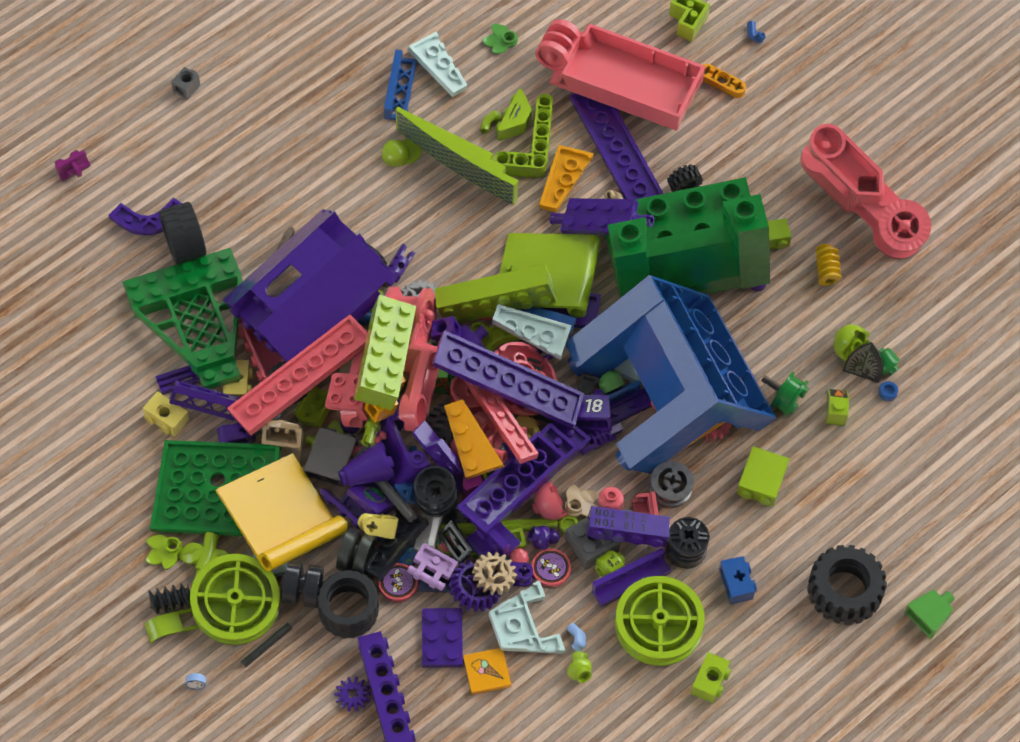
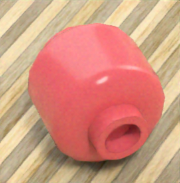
[598,487,624,510]

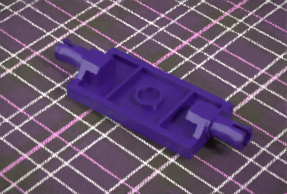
[549,198,654,235]

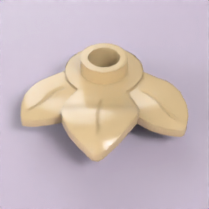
[564,485,598,517]

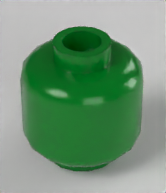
[879,347,900,376]

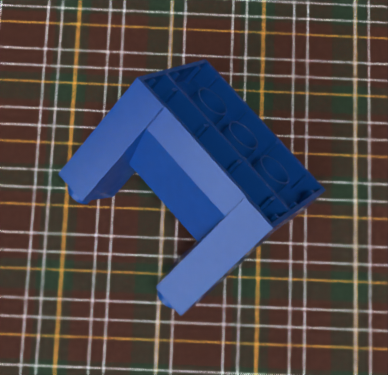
[566,275,777,474]

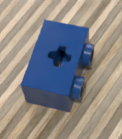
[719,556,757,605]

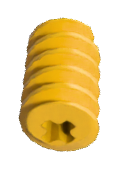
[815,244,842,286]

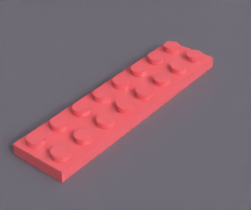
[227,315,368,435]

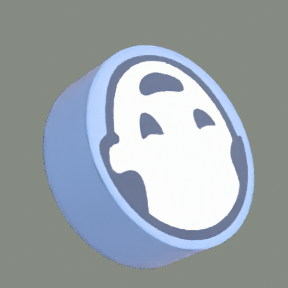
[185,673,206,690]

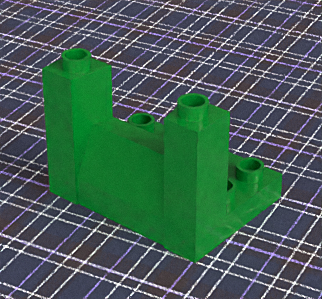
[605,177,770,299]

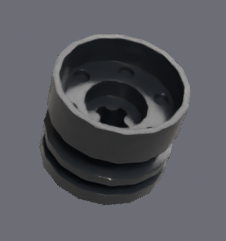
[414,466,458,517]
[665,517,710,569]

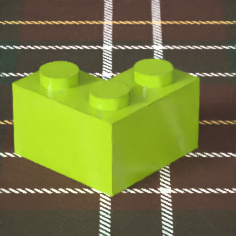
[669,0,710,42]

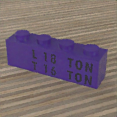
[586,506,670,548]

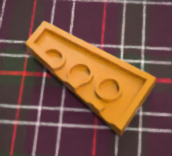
[539,145,594,213]
[444,399,505,479]

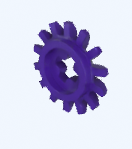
[334,677,371,712]

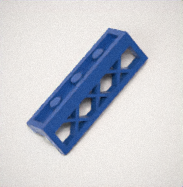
[384,49,417,120]

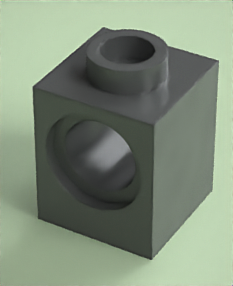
[171,67,200,100]

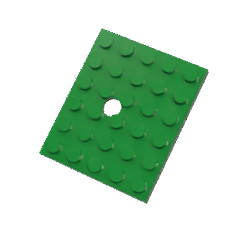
[150,440,281,536]

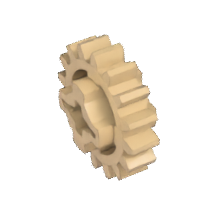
[472,552,517,595]

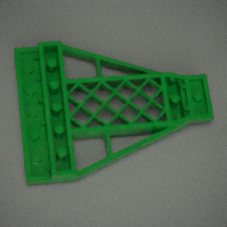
[122,248,243,389]

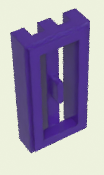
[156,365,199,395]

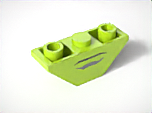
[495,88,532,141]

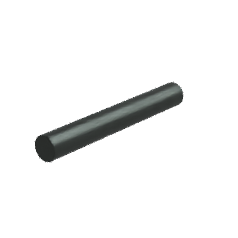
[241,623,292,667]

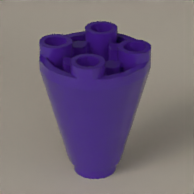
[338,441,395,486]

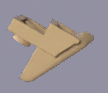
[261,420,303,463]

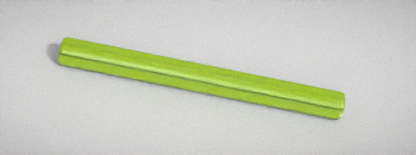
[440,518,558,535]

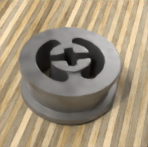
[649,461,694,508]

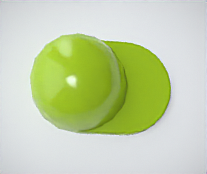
[382,139,422,167]

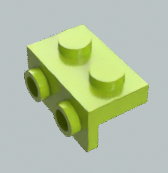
[294,385,331,428]

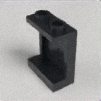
[304,427,359,487]

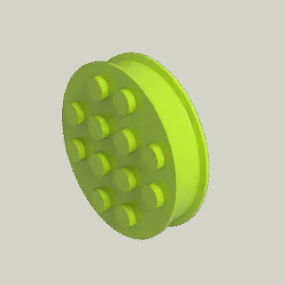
[190,554,280,645]
[615,576,705,666]

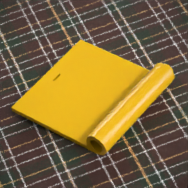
[216,453,348,571]

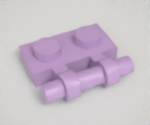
[407,543,458,591]

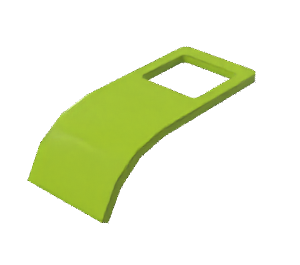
[145,609,199,643]

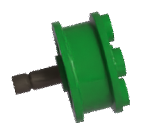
[761,371,809,417]

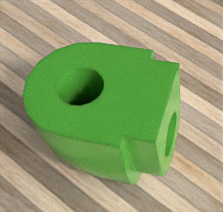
[599,370,624,395]

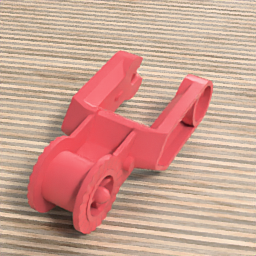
[800,124,931,259]
[340,286,439,431]

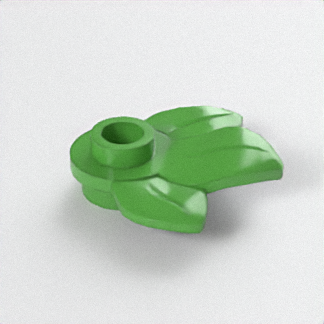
[482,24,518,54]

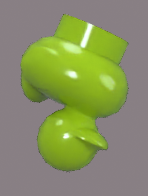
[567,651,592,683]

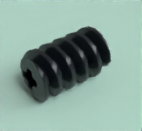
[148,583,191,614]

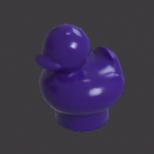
[527,525,560,550]

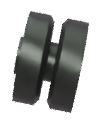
[336,528,377,575]

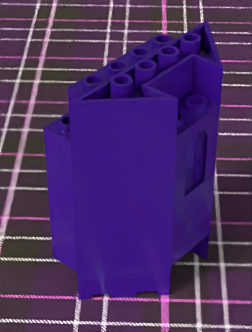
[223,209,394,362]

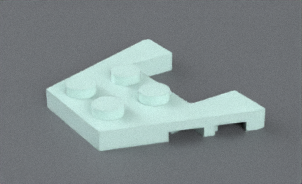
[488,581,565,654]

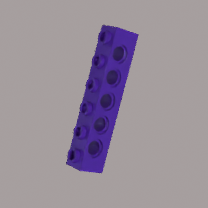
[357,631,416,742]

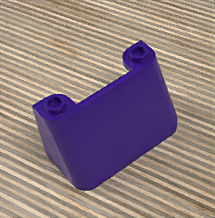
[376,399,431,494]

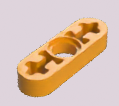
[702,64,746,98]

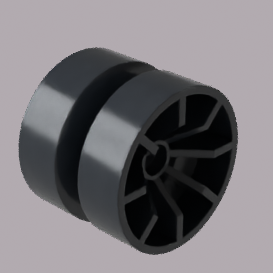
[281,562,324,608]

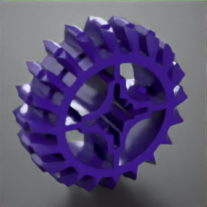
[449,559,502,613]

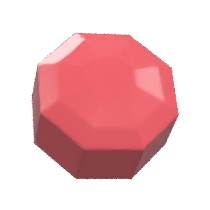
[509,548,529,563]

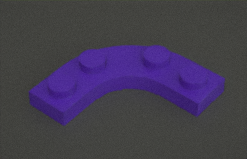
[109,197,182,236]

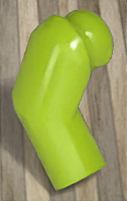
[480,110,502,134]

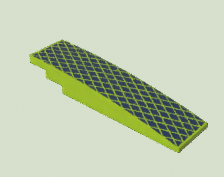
[396,107,518,205]

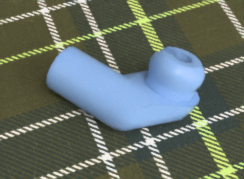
[566,622,586,651]

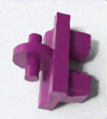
[54,150,91,182]

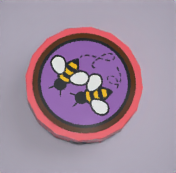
[531,549,571,587]
[379,563,418,602]

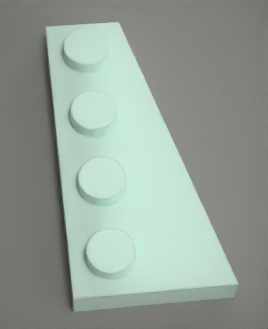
[408,32,467,97]
[492,304,571,360]

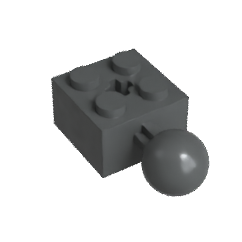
[565,509,634,570]

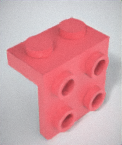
[325,373,369,421]

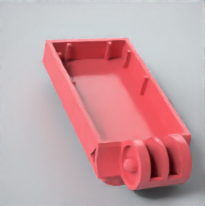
[535,19,706,131]

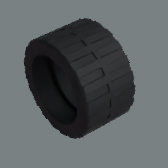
[159,202,207,264]
[317,570,379,638]

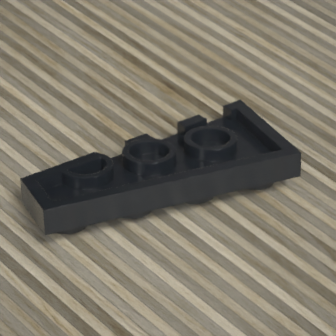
[364,509,430,582]

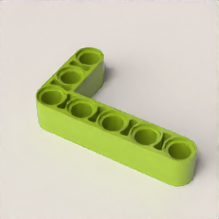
[494,93,553,178]

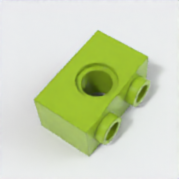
[691,652,732,703]

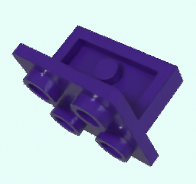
[467,522,520,557]

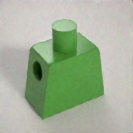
[904,590,955,639]

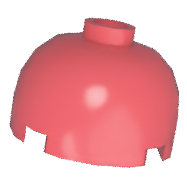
[532,480,568,521]

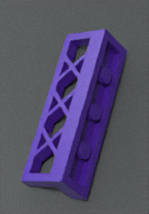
[169,380,240,422]
[592,548,671,608]

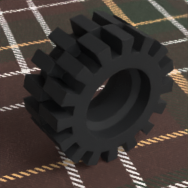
[667,164,703,192]

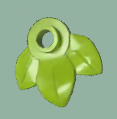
[146,534,183,570]

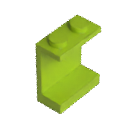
[737,446,790,506]

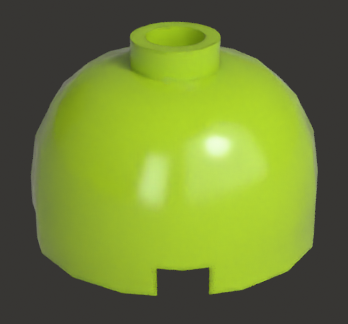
[833,324,870,362]

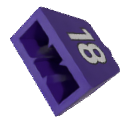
[575,389,612,431]

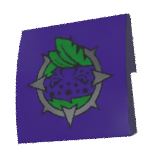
[347,483,396,515]

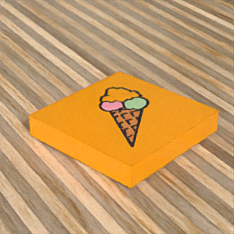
[463,648,511,695]

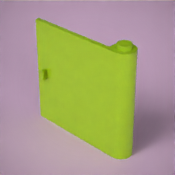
[499,233,601,318]

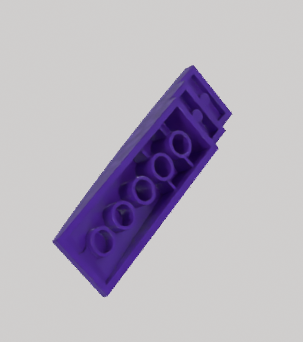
[457,421,591,534]

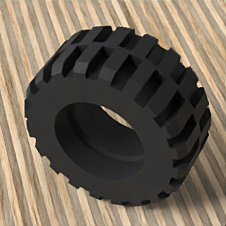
[807,545,887,625]

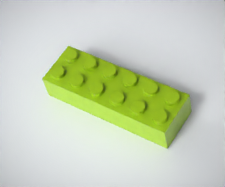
[434,264,556,323]
[354,295,416,411]

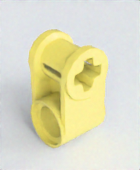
[358,513,398,539]

